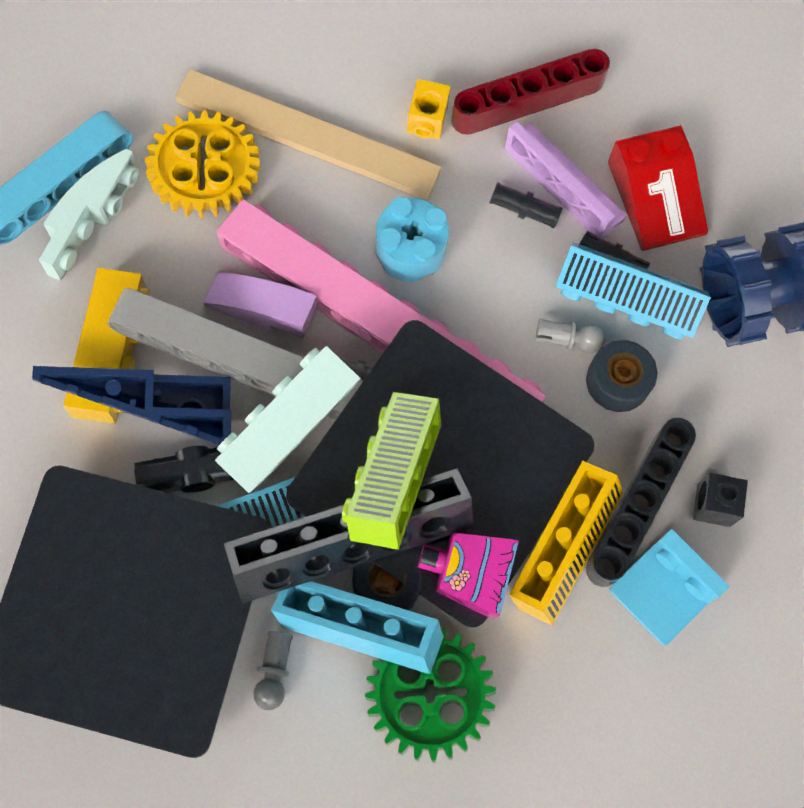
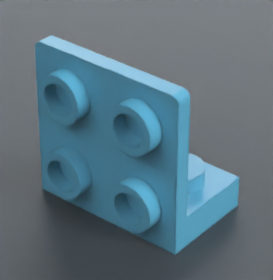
[609,529,730,646]

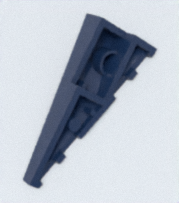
[32,366,231,445]

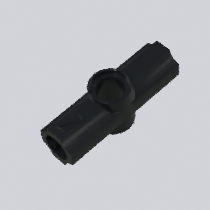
[134,446,234,493]

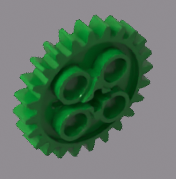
[365,628,496,763]

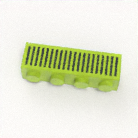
[342,392,441,550]

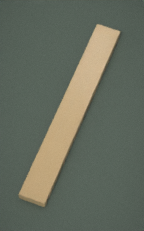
[175,69,442,201]

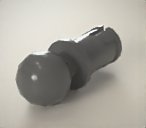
[253,631,293,710]

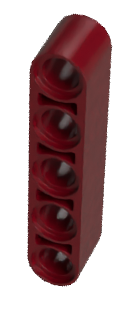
[451,48,610,135]

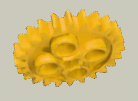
[145,110,261,219]

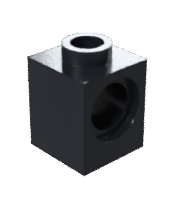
[693,473,748,527]

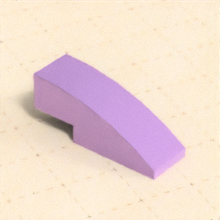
[204,272,318,339]

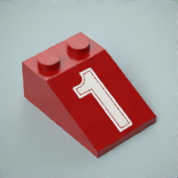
[608,125,708,251]

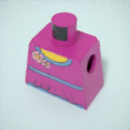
[418,533,519,619]

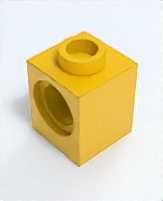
[407,79,451,139]

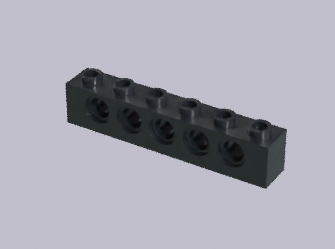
[224,469,473,604]

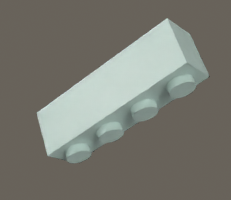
[215,346,361,494]

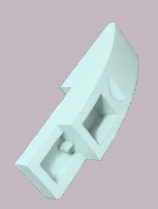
[39,149,139,280]

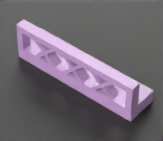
[504,121,627,239]

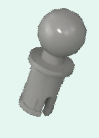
[535,318,606,353]

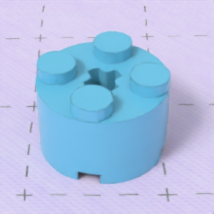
[376,197,449,282]

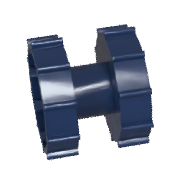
[699,222,804,347]

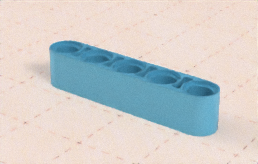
[0,111,133,244]

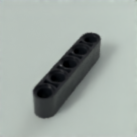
[586,418,696,587]

